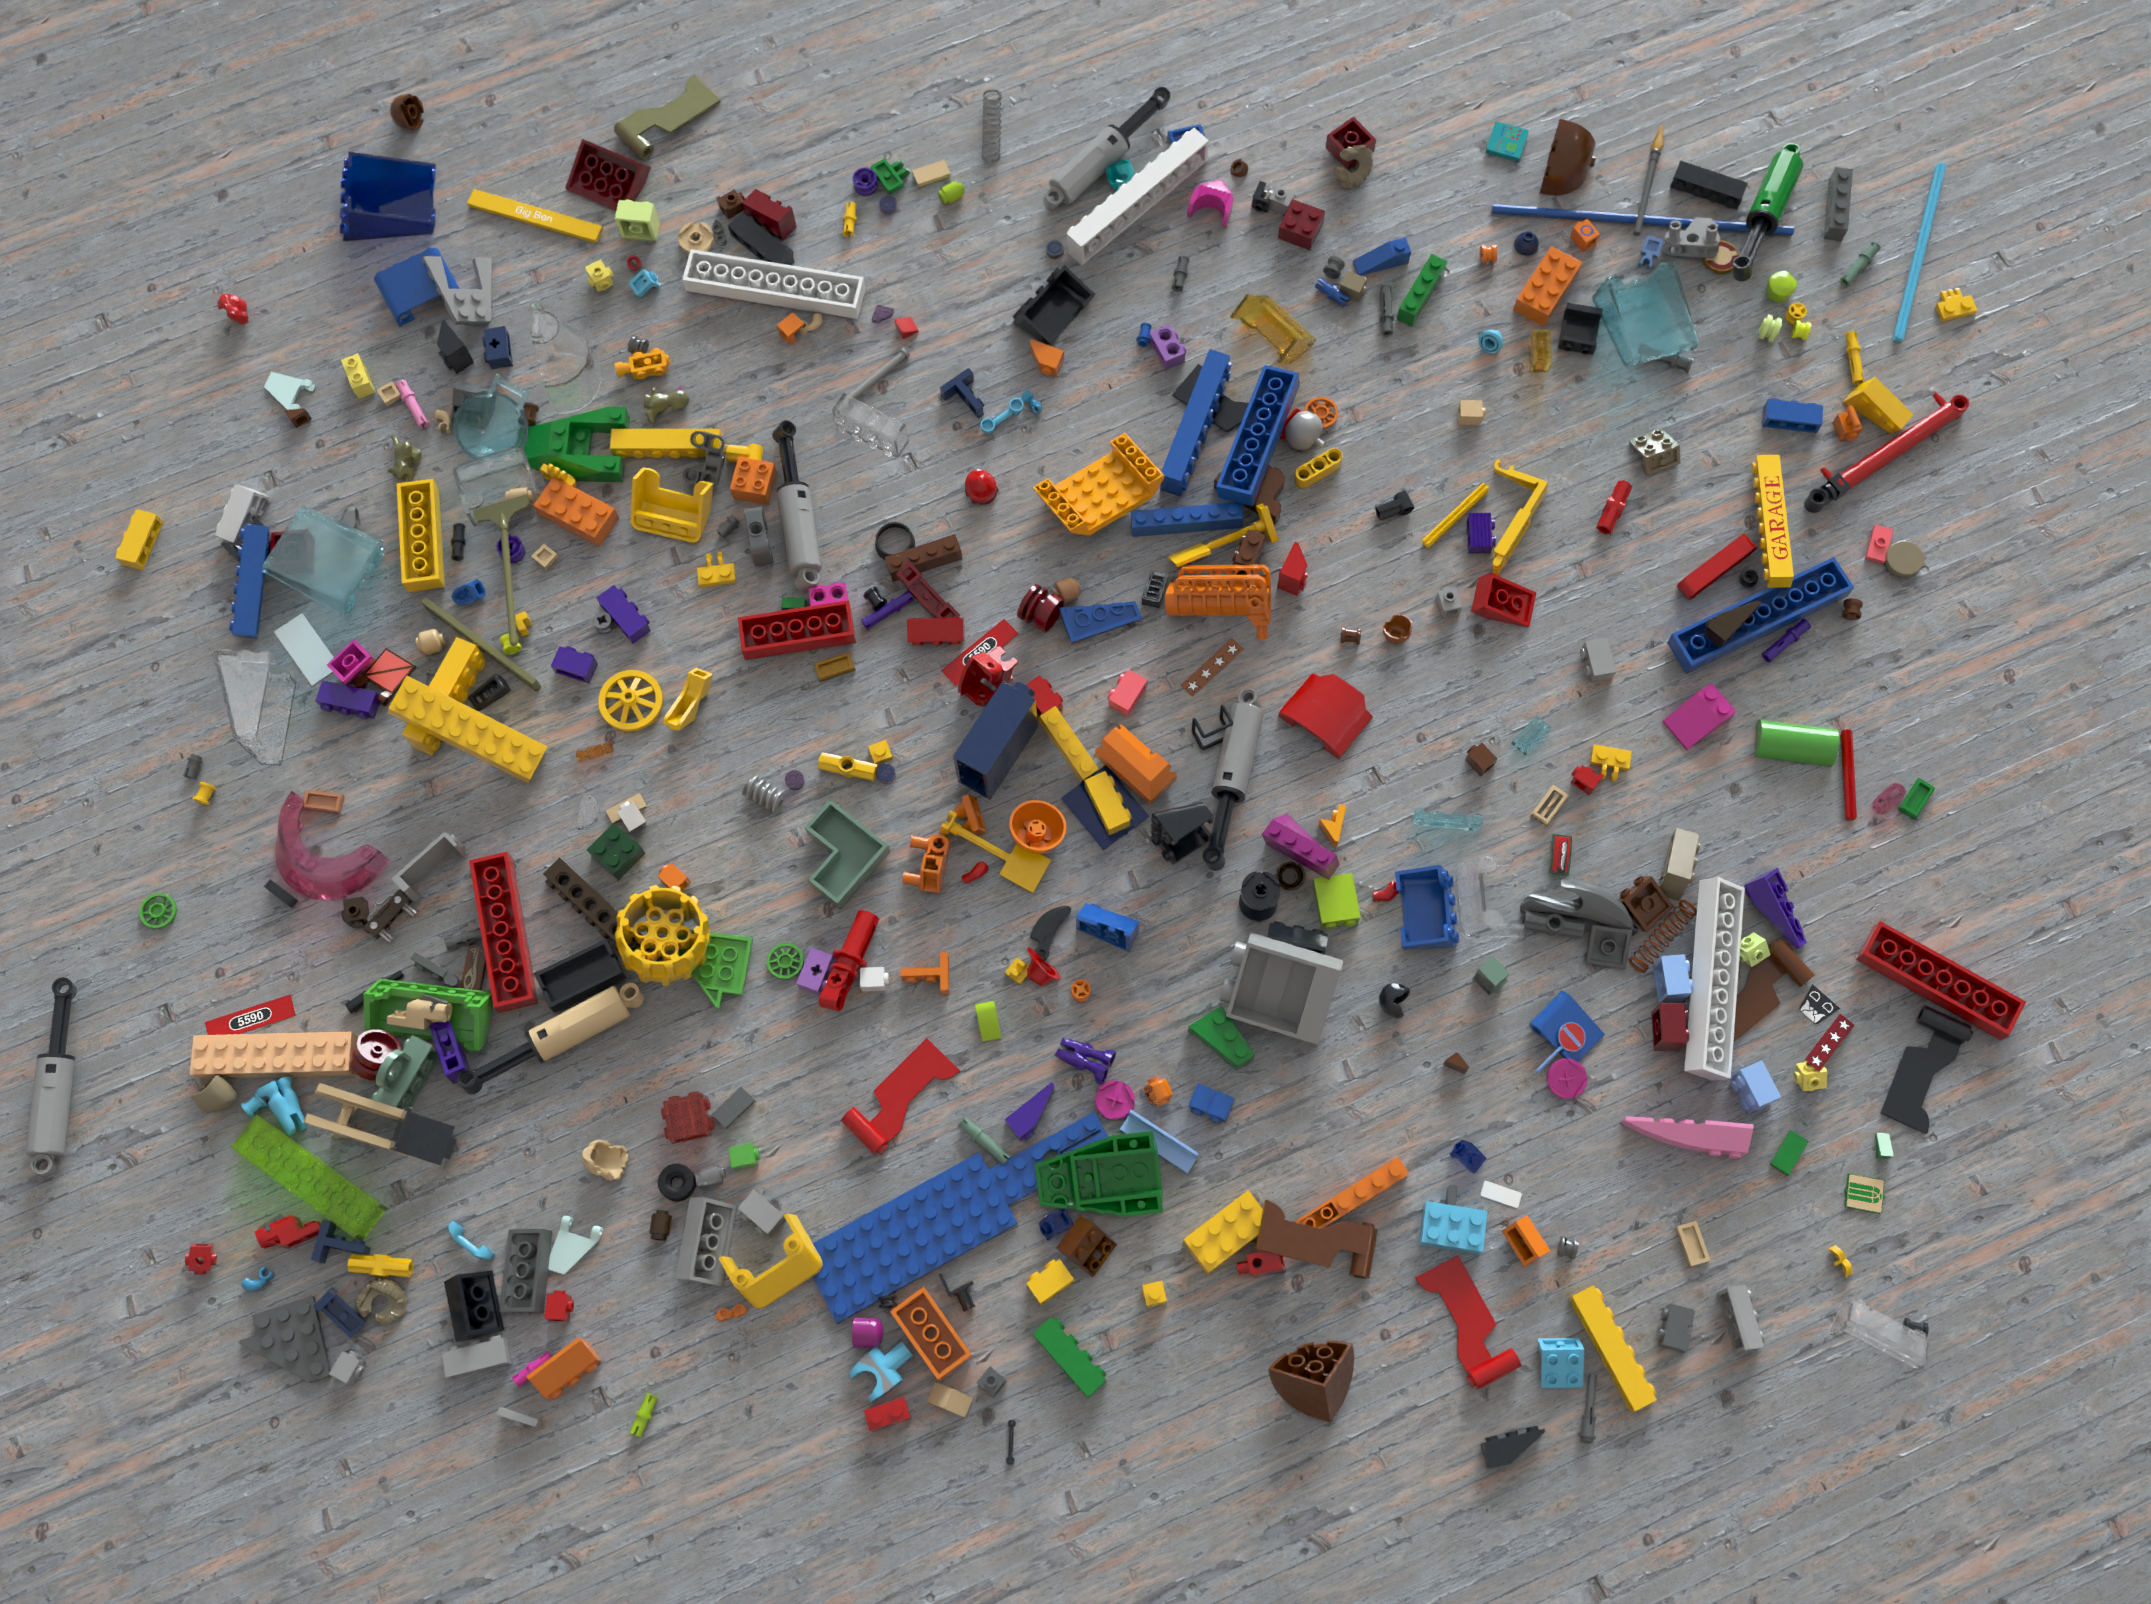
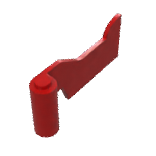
[1415,1255,1522,1390]

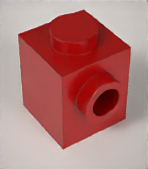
[544,1290,574,1322]

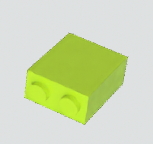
[1312,873,1361,930]

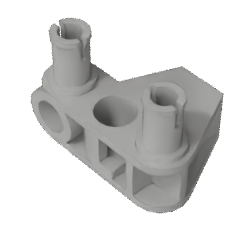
[1664,217,1720,258]

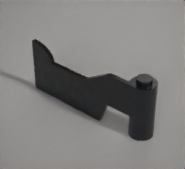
[1880,1005,1973,1134]

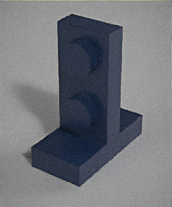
[940,368,984,418]
[311,1219,371,1264]
[313,1287,366,1338]

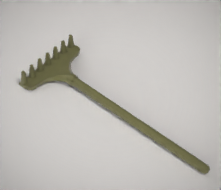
[473,494,533,646]

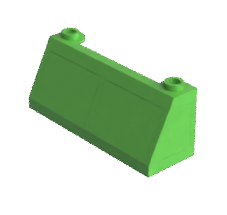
[364,979,493,1052]

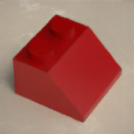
[1277,542,1309,596]

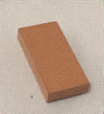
[301,790,345,814]

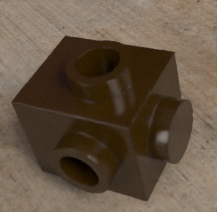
[341,896,369,928]

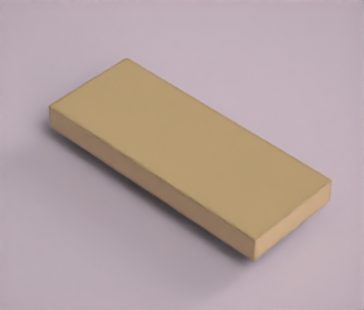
[606,793,647,823]

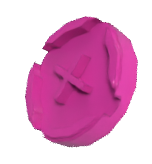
[1547,1058,1587,1099]
[1095,1080,1135,1121]

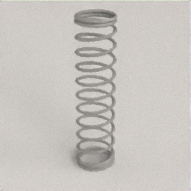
[981,89,1002,163]

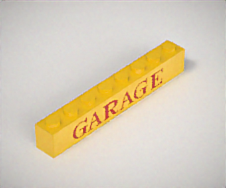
[1752,455,1794,588]

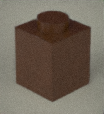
[1465,743,1497,777]

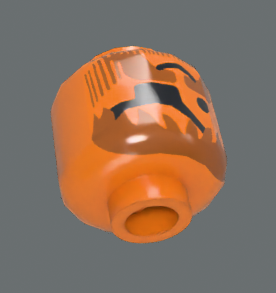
[1144,1076,1173,1107]

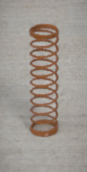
[1628,900,1697,973]

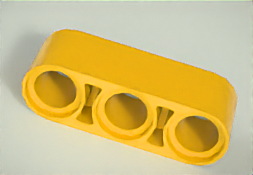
[1294,448,1343,489]

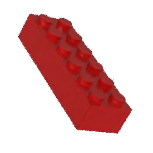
[738,600,856,660]

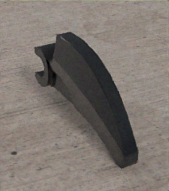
[1030,906,1071,961]

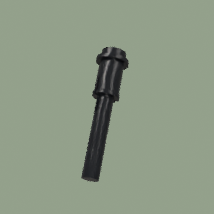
[345,970,404,1014]

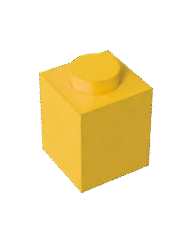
[1142,1281,1167,1308]

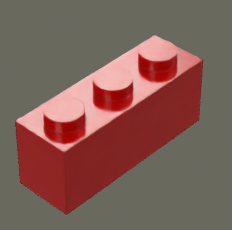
[907,617,965,645]

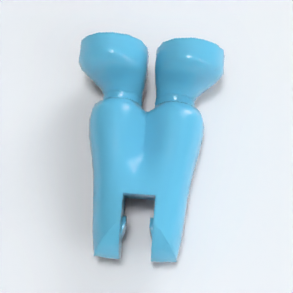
[256,1076,308,1136]

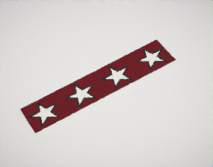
[1805,1014,1854,1071]

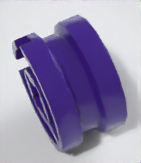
[853,167,878,196]
[496,534,525,564]

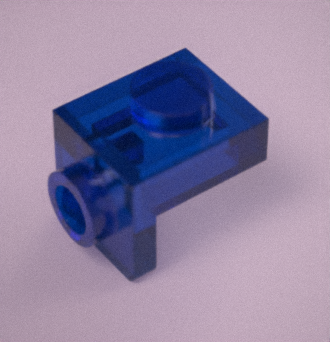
[1450,1140,1487,1174]

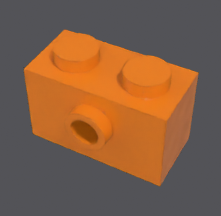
[1502,1215,1550,1267]

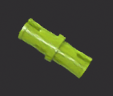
[629,1392,659,1437]

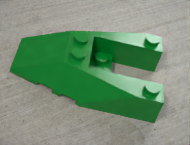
[516,407,630,482]

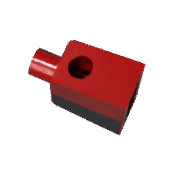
[1237,1251,1286,1278]

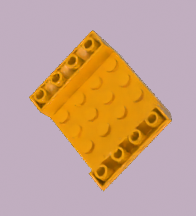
[1033,433,1164,536]

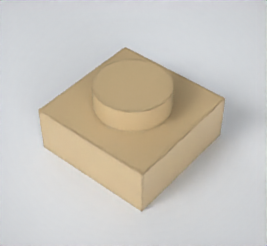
[377,381,401,406]
[531,544,559,570]

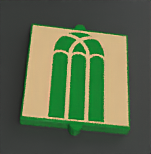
[1844,1174,1885,1214]

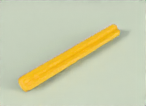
[1422,483,1489,548]

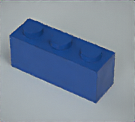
[1762,398,1823,433]

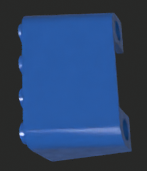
[374,247,460,327]
[1395,865,1459,950]

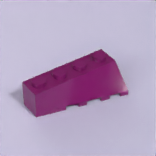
[1262,813,1340,880]

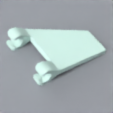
[264,372,316,410]
[548,1216,603,1275]

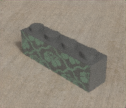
[1824,167,1853,241]

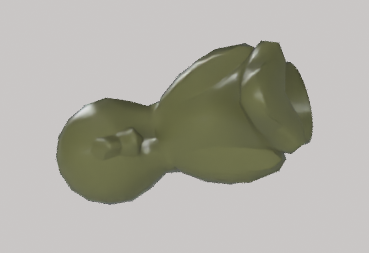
[644,386,690,425]

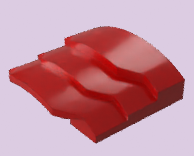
[1278,673,1373,759]

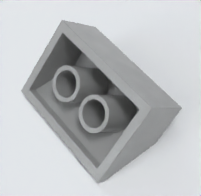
[1717,1285,1765,1354]

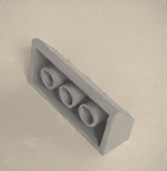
[675,1197,737,1287]

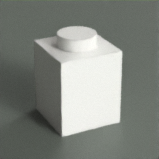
[617,801,646,832]
[860,967,889,992]

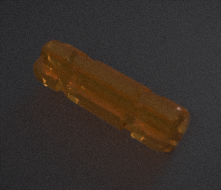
[576,742,614,762]

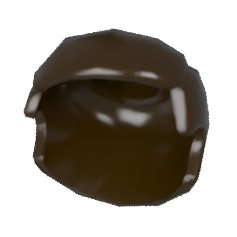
[1276,861,1306,891]

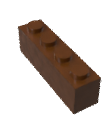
[885,534,962,582]

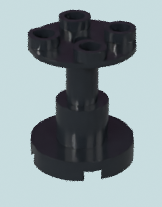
[1239,871,1280,922]

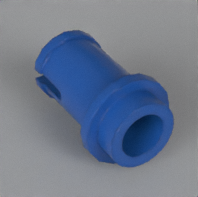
[1136,323,1152,347]

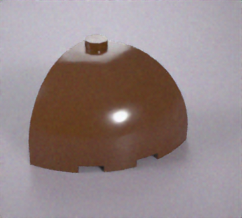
[1540,119,1596,196]
[1268,1340,1354,1423]

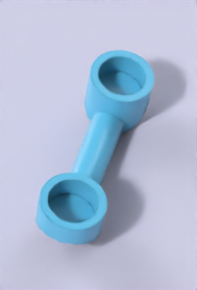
[980,397,1024,434]
[448,1220,496,1260]

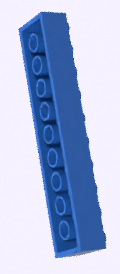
[1667,557,1854,674]

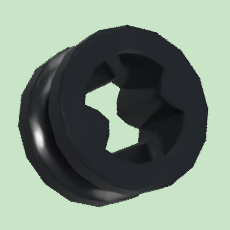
[878,1295,897,1309]

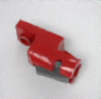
[255,1214,322,1249]

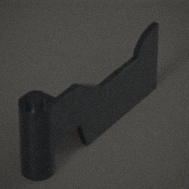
[1172,364,1249,432]

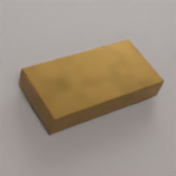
[814,652,855,682]

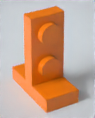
[901,952,949,995]

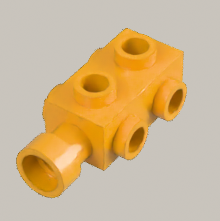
[615,348,671,380]

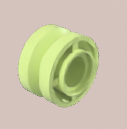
[1758,314,1782,343]

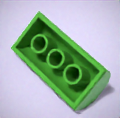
[1755,719,1839,767]

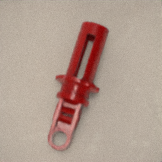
[819,910,880,1012]

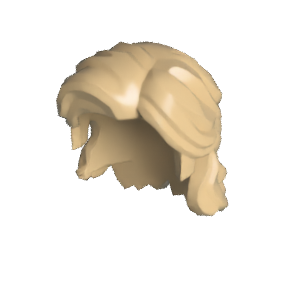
[581,1140,629,1181]

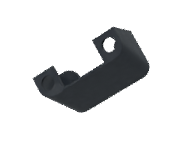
[1012,265,1096,345]
[1150,802,1214,865]

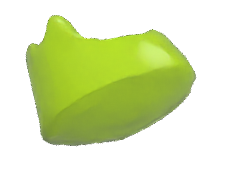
[1766,271,1797,302]

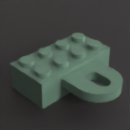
[371,1035,440,1122]

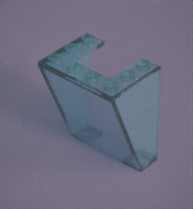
[1592,262,1700,367]
[262,505,385,617]

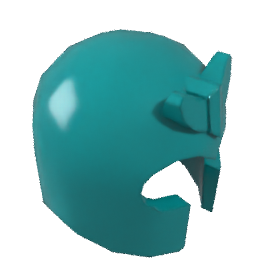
[1105,159,1135,193]

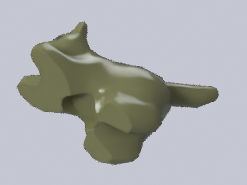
[388,435,422,482]

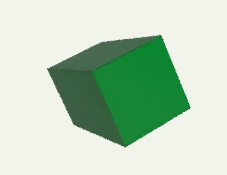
[781,597,807,610]

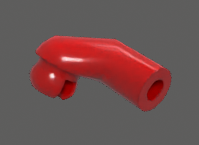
[962,862,988,884]
[1372,881,1398,901]

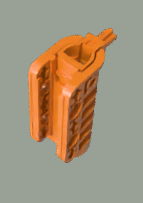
[1165,565,1272,640]

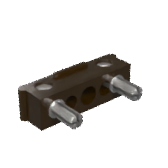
[363,889,417,942]

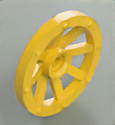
[598,670,663,732]

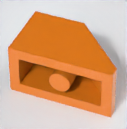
[1030,339,1064,377]

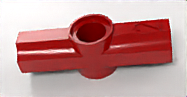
[1596,480,1633,534]

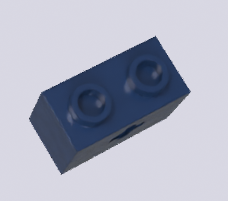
[482,326,513,369]

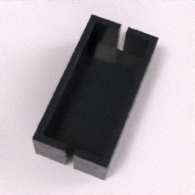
[534,939,626,1013]

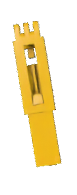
[1492,459,1548,575]

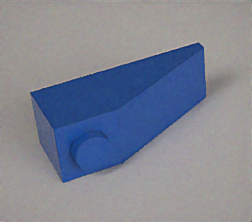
[1353,237,1411,276]

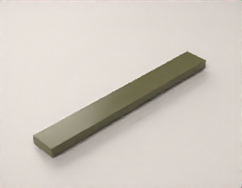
[421,597,541,691]

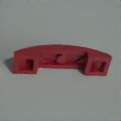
[896,561,961,618]

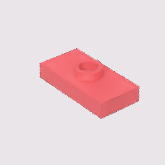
[1865,524,1893,564]

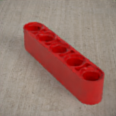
[1676,534,1757,600]

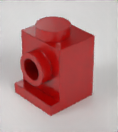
[1570,765,1604,796]

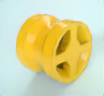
[1785,303,1807,325]

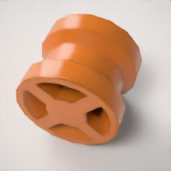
[1479,244,1497,263]
[1071,980,1091,1002]

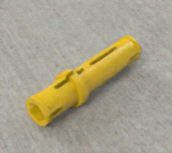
[1845,331,1865,385]

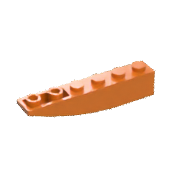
[1295,1157,1409,1229]

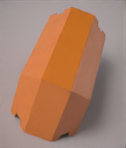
[1095,725,1177,806]

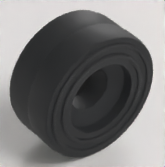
[658,1163,696,1202]

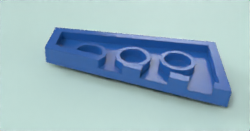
[1059,601,1142,644]

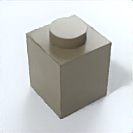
[1339,271,1368,302]

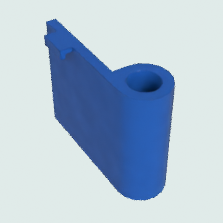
[1529,991,1605,1062]

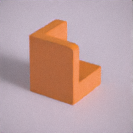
[777,312,804,345]

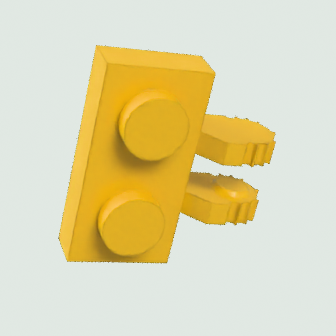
[697,552,737,588]
[1590,744,1632,781]

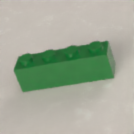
[1397,254,1447,327]
[1033,1317,1107,1398]

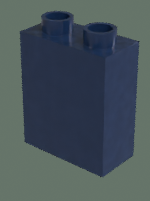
[953,681,1038,800]

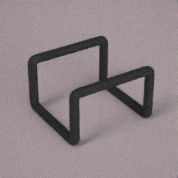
[1191,705,1233,750]

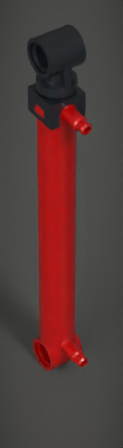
[1804,393,1969,513]

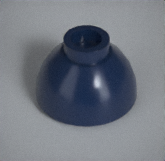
[1514,231,1539,256]

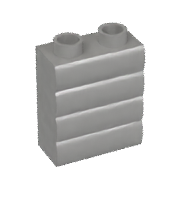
[1219,933,1343,1045]

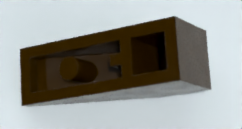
[1703,600,1761,648]

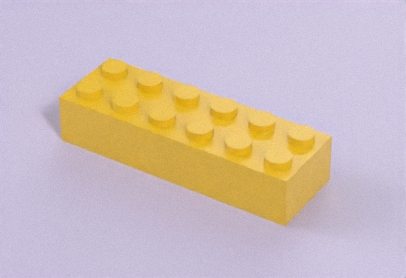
[397,479,445,592]
[401,637,486,756]

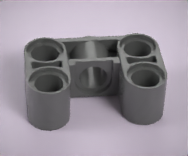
[683,431,727,487]
[744,506,774,567]

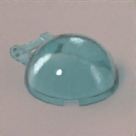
[454,373,530,464]

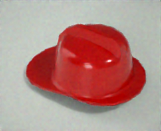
[1027,947,1061,986]

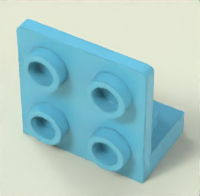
[1537,1338,1584,1388]

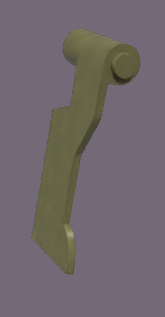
[614,75,721,160]

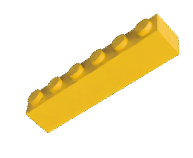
[610,429,722,458]
[1568,1285,1657,1413]

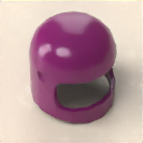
[852,1317,884,1348]

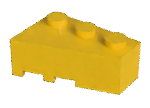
[1843,376,1914,434]

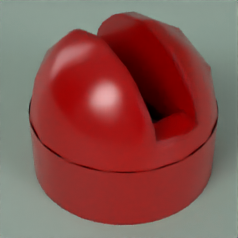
[627,255,642,271]

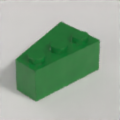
[1188,1006,1255,1070]

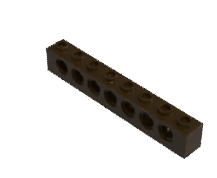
[543,857,664,962]

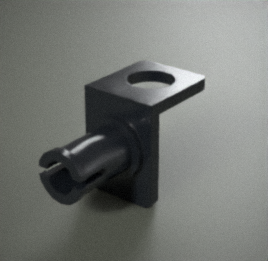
[938,1273,975,1312]

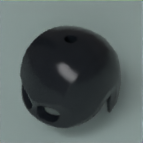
[1379,983,1410,1018]

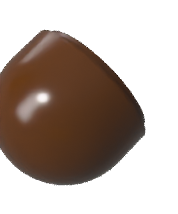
[1230,159,1249,177]

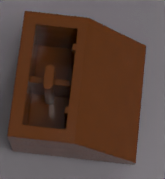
[1056,1215,1117,1277]

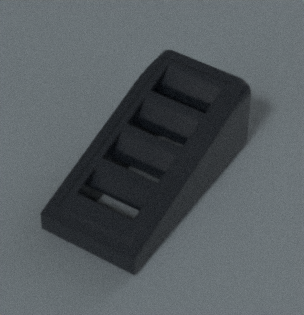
[1141,570,1169,608]
[468,674,511,712]

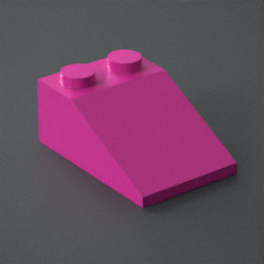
[1662,683,1736,750]

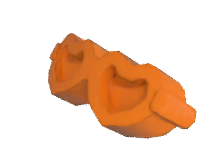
[715,1304,748,1322]

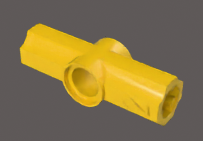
[818,752,878,782]
[347,1254,414,1278]

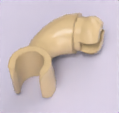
[799,313,823,335]
[434,410,452,435]

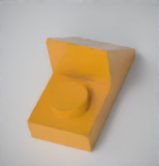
[1318,804,1346,847]

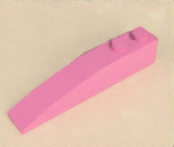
[1622,1116,1754,1159]

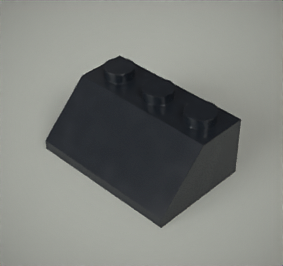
[1267,921,1328,955]
[444,1270,504,1342]

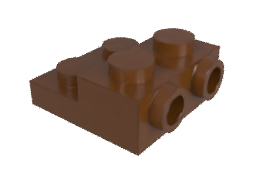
[1619,876,1674,931]

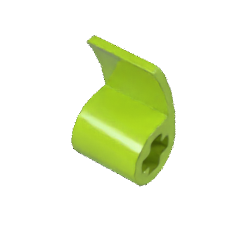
[975,1001,1001,1042]

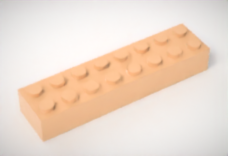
[190,1032,359,1079]

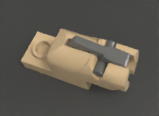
[387,994,452,1030]

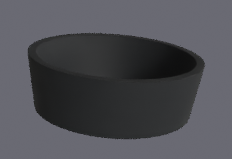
[875,522,915,561]

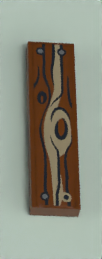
[460,945,486,991]

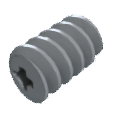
[742,776,784,814]

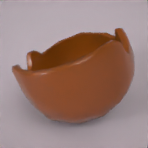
[1383,614,1413,644]

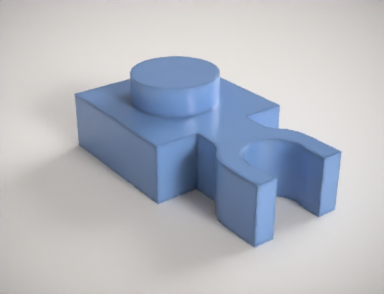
[1639,235,1664,269]

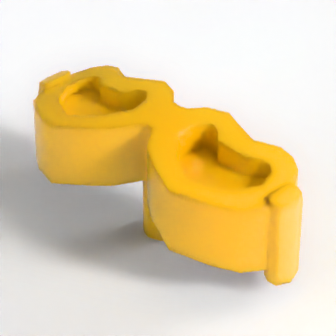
[1827,1245,1853,1278]

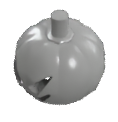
[1284,411,1325,451]

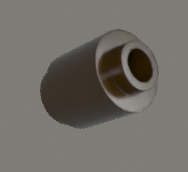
[649,1210,672,1241]

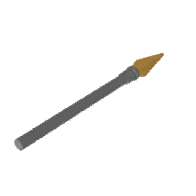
[1633,125,1663,236]

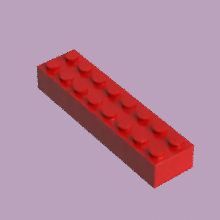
[469,852,538,1013]
[1856,921,2026,1040]

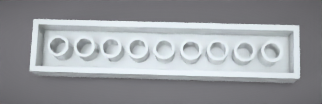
[1067,128,1209,266]
[682,249,866,319]
[1684,877,1745,1081]

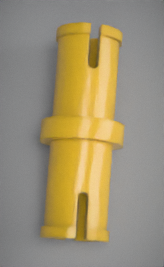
[843,201,857,237]

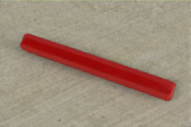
[1841,729,1857,821]

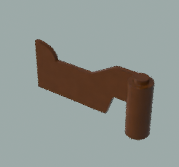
[1733,938,1815,1042]

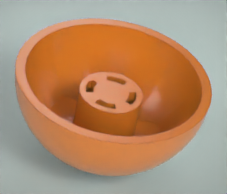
[1009,800,1066,854]

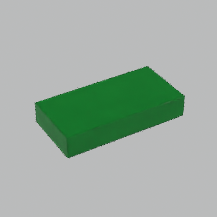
[1898,778,1935,820]
[1769,1130,1809,1176]

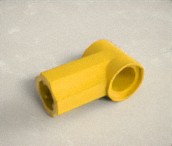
[726,444,764,462]

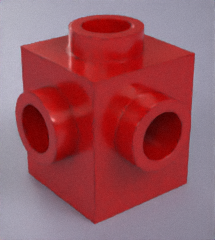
[185,1243,217,1275]

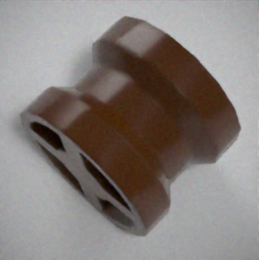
[1842,598,1863,620]

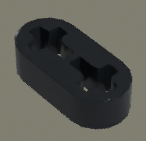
[264,879,298,908]

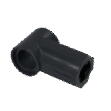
[1375,491,1415,520]

